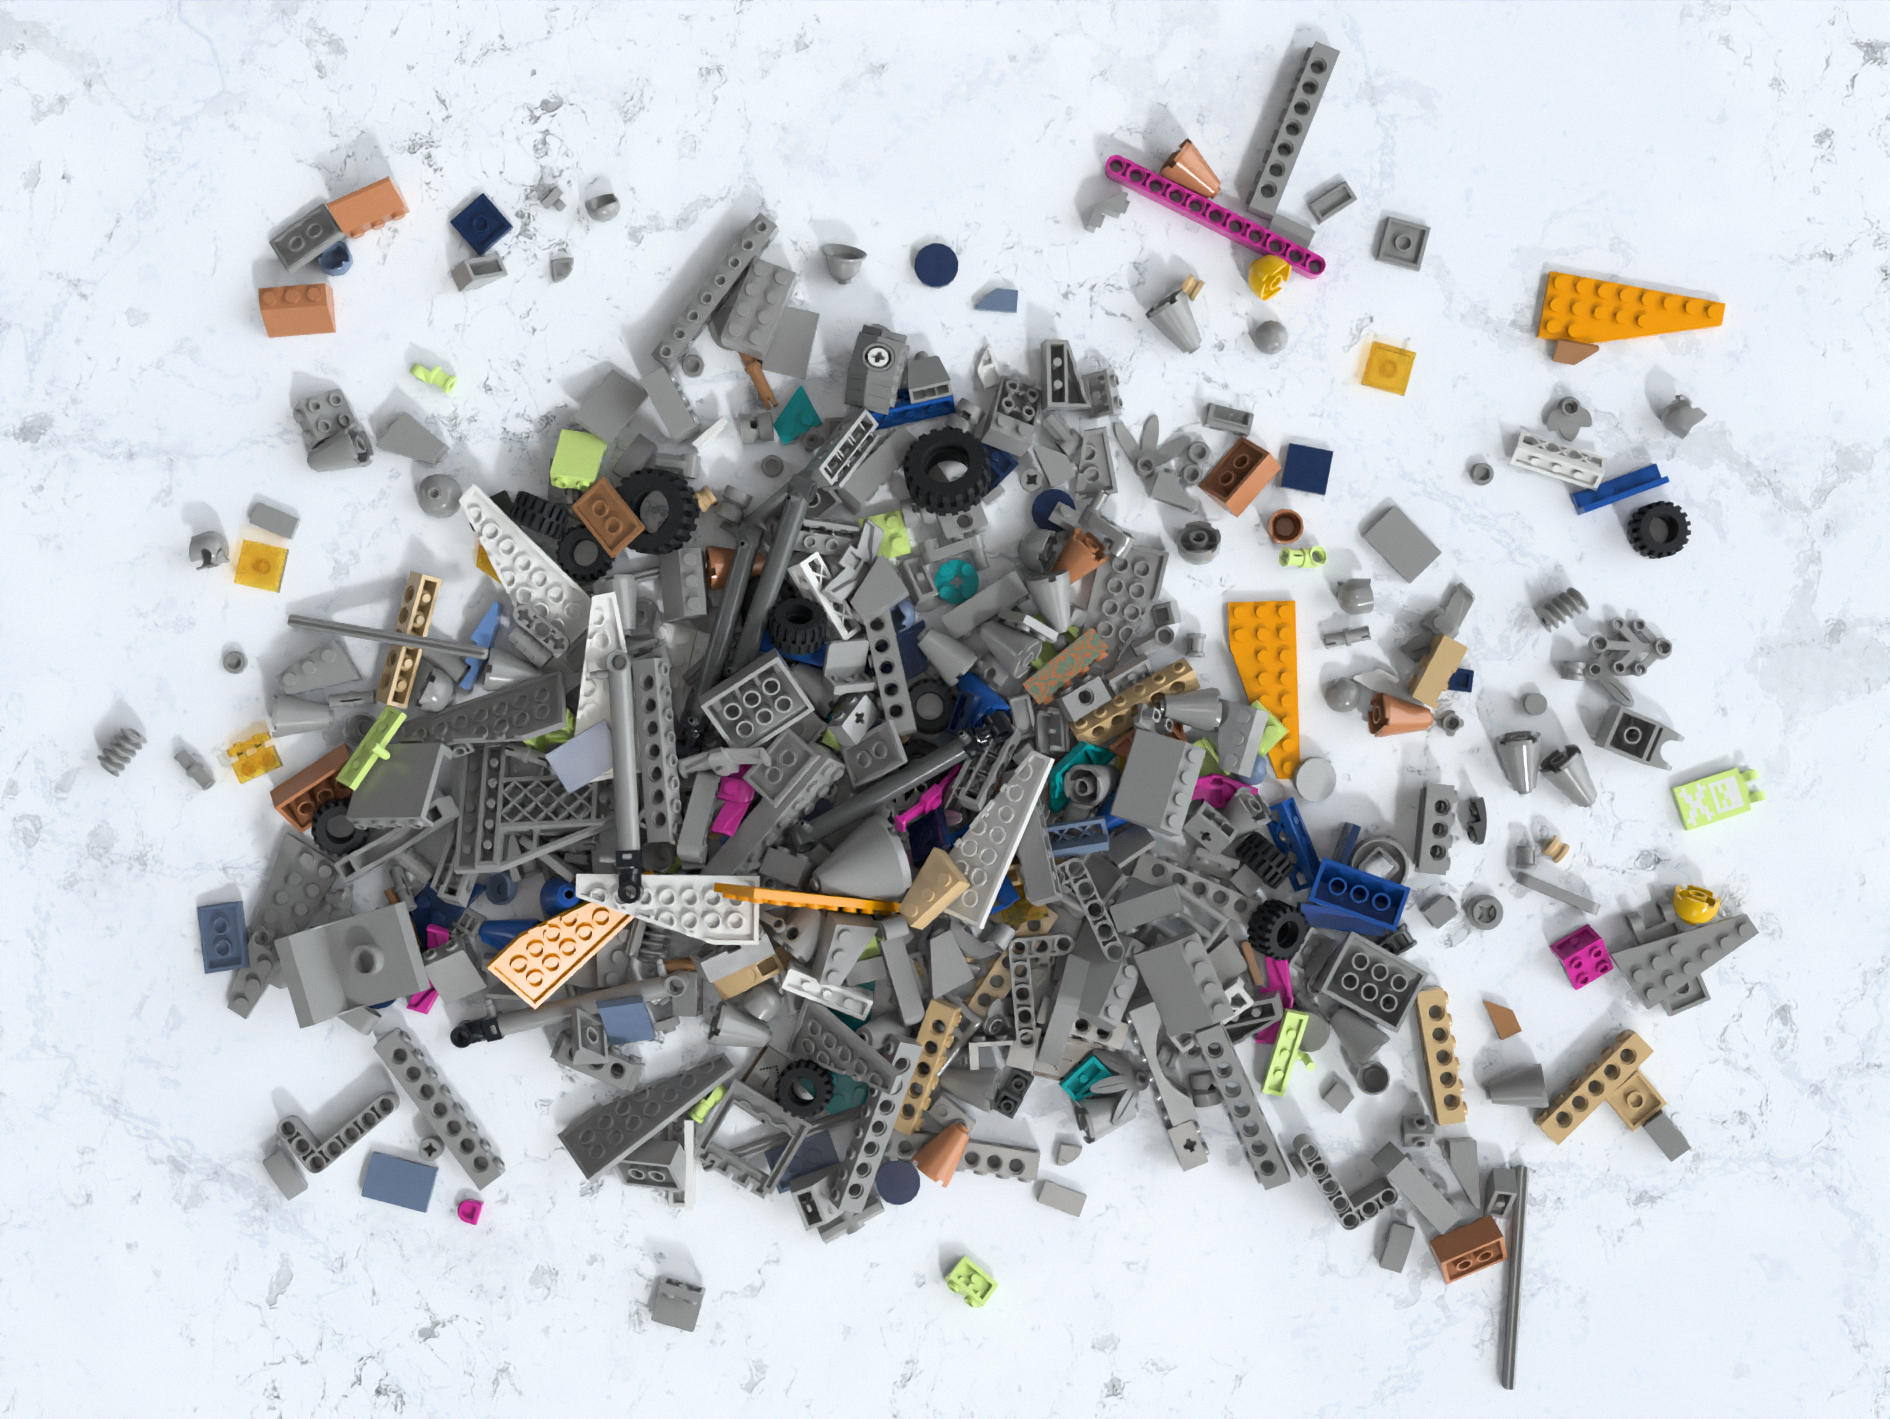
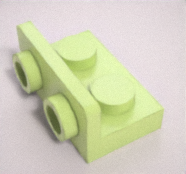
[943,1255,999,1308]

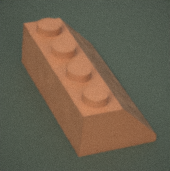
[270,742,354,833]

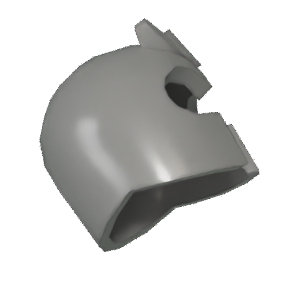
[1662,394,1707,439]
[189,531,230,571]
[1336,578,1374,615]
[972,651,1010,692]
[742,982,784,1024]

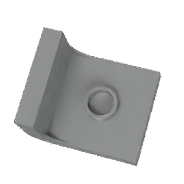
[274,901,431,1029]

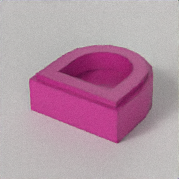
[457,1199,484,1225]

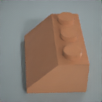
[327,176,410,239]
[258,283,336,338]
[1198,436,1281,518]
[1429,1215,1508,1285]

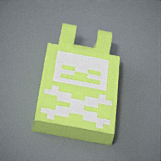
[1671,767,1766,831]

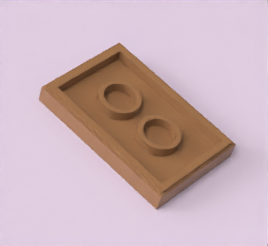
[571,477,646,558]

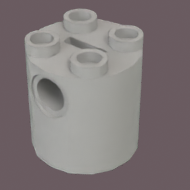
[771,906,831,965]

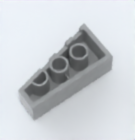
[837,425,919,516]
[940,568,1030,641]
[1370,1141,1462,1235]

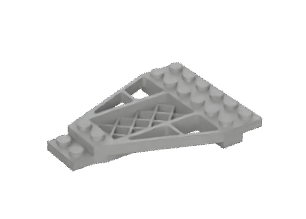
[454,742,640,874]

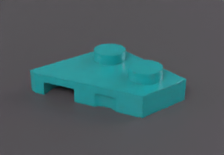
[773,386,823,446]
[1059,1053,1113,1101]

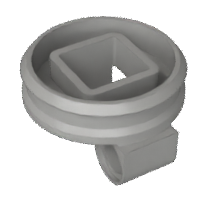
[1347,835,1409,885]
[948,901,1016,959]

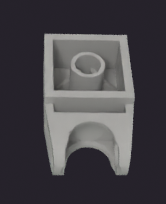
[1594,704,1685,771]

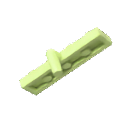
[336,705,407,791]
[1260,1008,1315,1097]

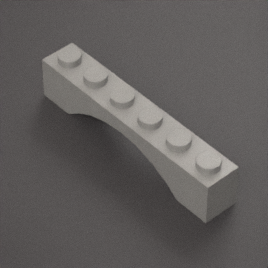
[333,795,461,884]
[1124,993,1198,1127]

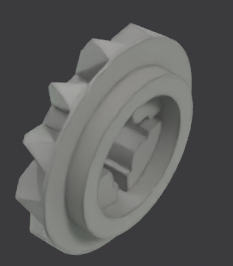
[1467,895,1503,930]

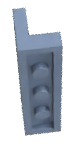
[1019,816,1110,864]

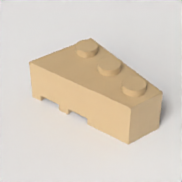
[1407,632,1468,710]
[898,847,971,930]

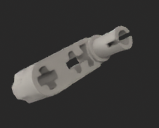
[1081,488,1136,559]
[918,534,990,571]

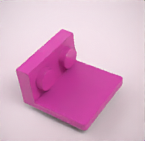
[1549,924,1613,990]

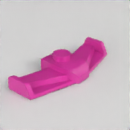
[895,763,962,832]
[710,764,756,837]
[1191,773,1258,808]
[406,924,449,1014]
[1254,955,1294,1045]

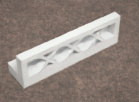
[1510,431,1607,491]
[787,551,862,642]
[781,959,873,1021]
[1166,976,1254,1054]
[668,1117,696,1211]

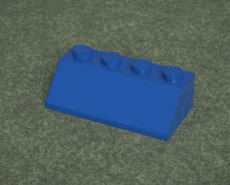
[1307,857,1411,931]

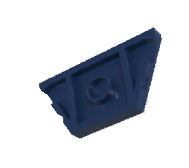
[864,620,928,691]
[412,879,487,949]

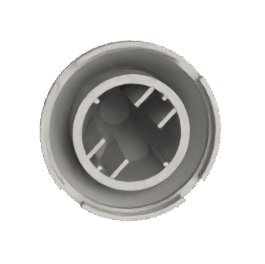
[810,814,912,903]

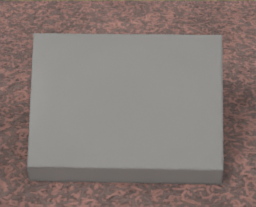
[570,1008,609,1065]

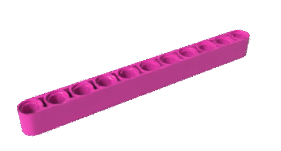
[1104,155,1326,280]

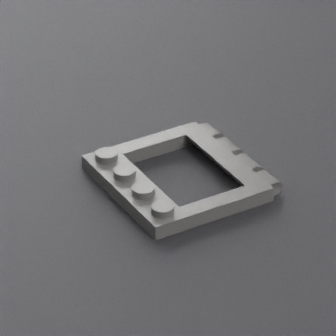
[694,1078,813,1199]

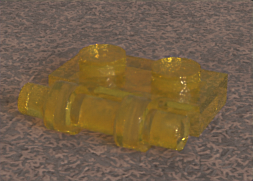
[226,731,283,784]

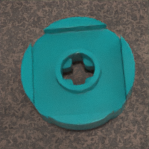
[934,560,979,605]

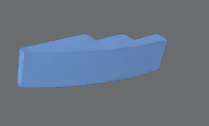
[460,601,503,691]

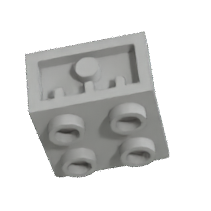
[651,1276,706,1332]

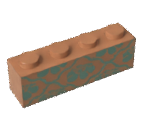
[1022,627,1109,706]

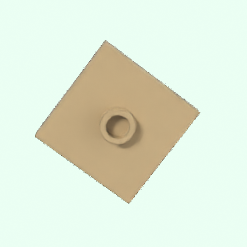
[1605,1068,1667,1132]

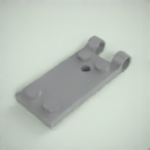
[1625,898,1711,1017]

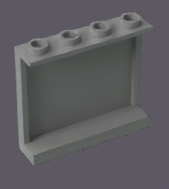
[346,742,454,830]

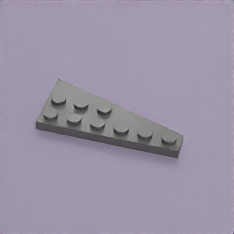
[1608,913,1759,1010]
[786,998,903,1095]

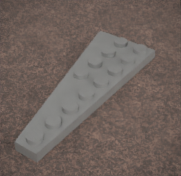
[227,832,339,1019]

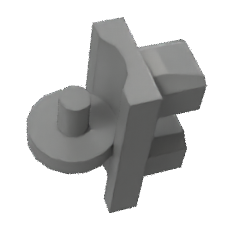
[1133,703,1174,736]

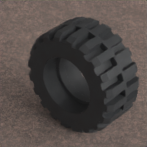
[903,427,991,516]
[615,468,699,555]

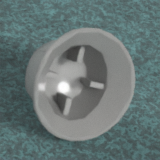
[822,244,868,285]

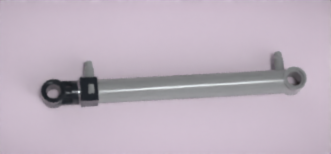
[590,650,644,904]
[450,957,690,1048]

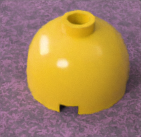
[1248,255,1292,301]
[1672,885,1721,926]

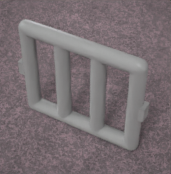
[1134,883,1229,951]
[911,987,982,1077]

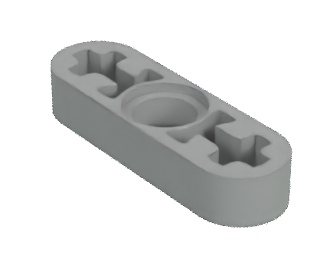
[513,605,570,654]

